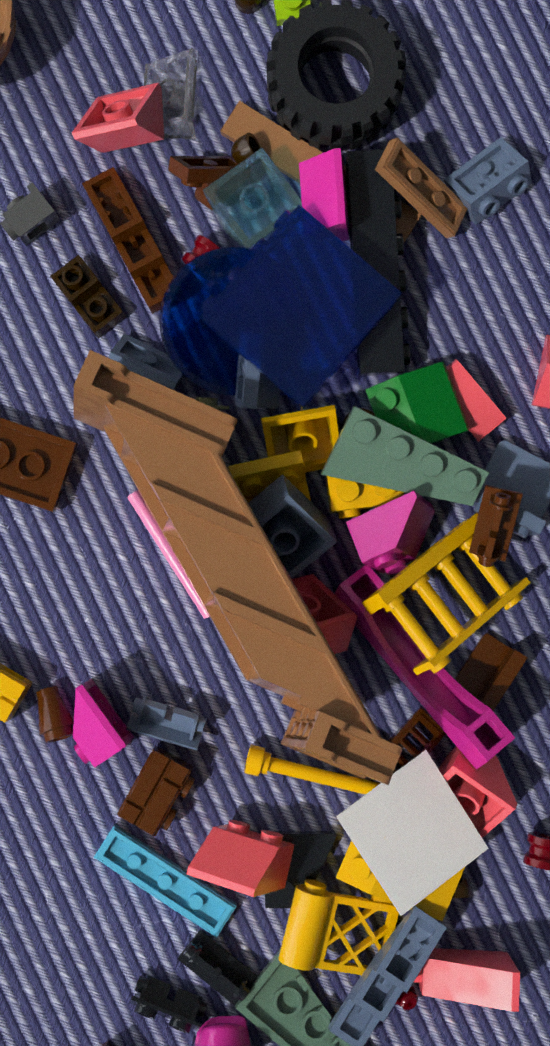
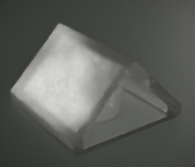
[144,48,201,140]

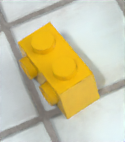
[325,476,404,519]

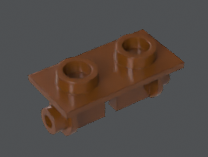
[469,485,523,567]

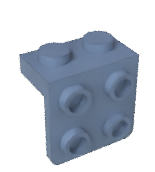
[473,440,550,538]

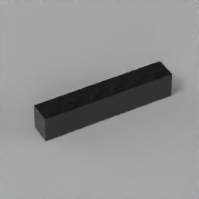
[345,149,410,376]

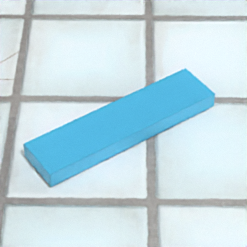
[94,824,237,938]

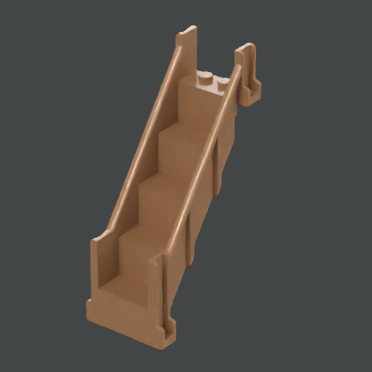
[74,350,403,785]

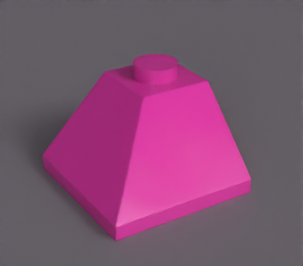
[73,679,134,768]

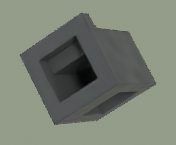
[0,182,60,246]

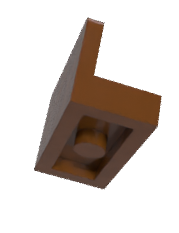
[454,633,528,711]

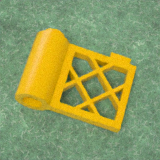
[278,880,399,975]

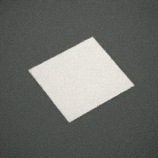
[336,750,489,916]

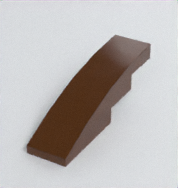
[82,167,184,314]

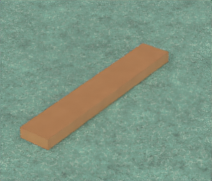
[220,101,421,243]

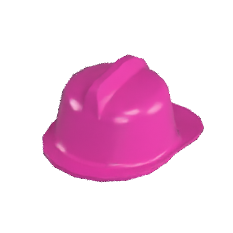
[194,1016,251,1046]

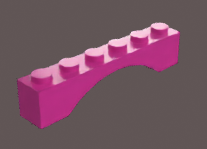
[335,565,515,770]

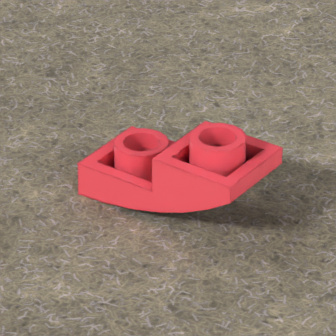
[446,359,507,442]

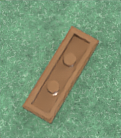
[375,138,468,238]

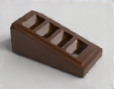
[388,707,446,773]

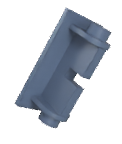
[126,696,206,751]

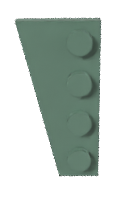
[321,406,489,506]
[235,948,351,1046]

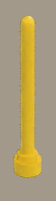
[244,744,380,794]

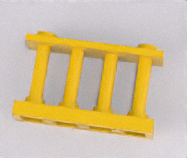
[362,513,531,675]

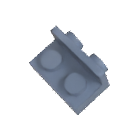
[444,137,532,225]

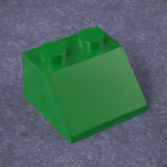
[365,362,470,444]

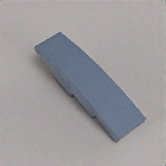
[327,906,447,1046]

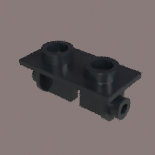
[177,929,257,1005]
[129,975,208,1034]

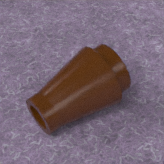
[36,686,74,743]

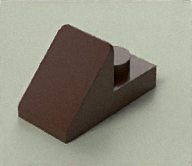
[168,156,251,210]

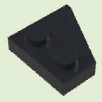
[265,831,336,908]

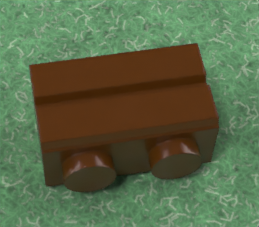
[117,745,195,836]

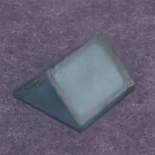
[203,148,302,250]

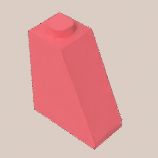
[414,948,520,1012]

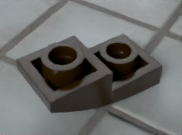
[50,255,126,338]

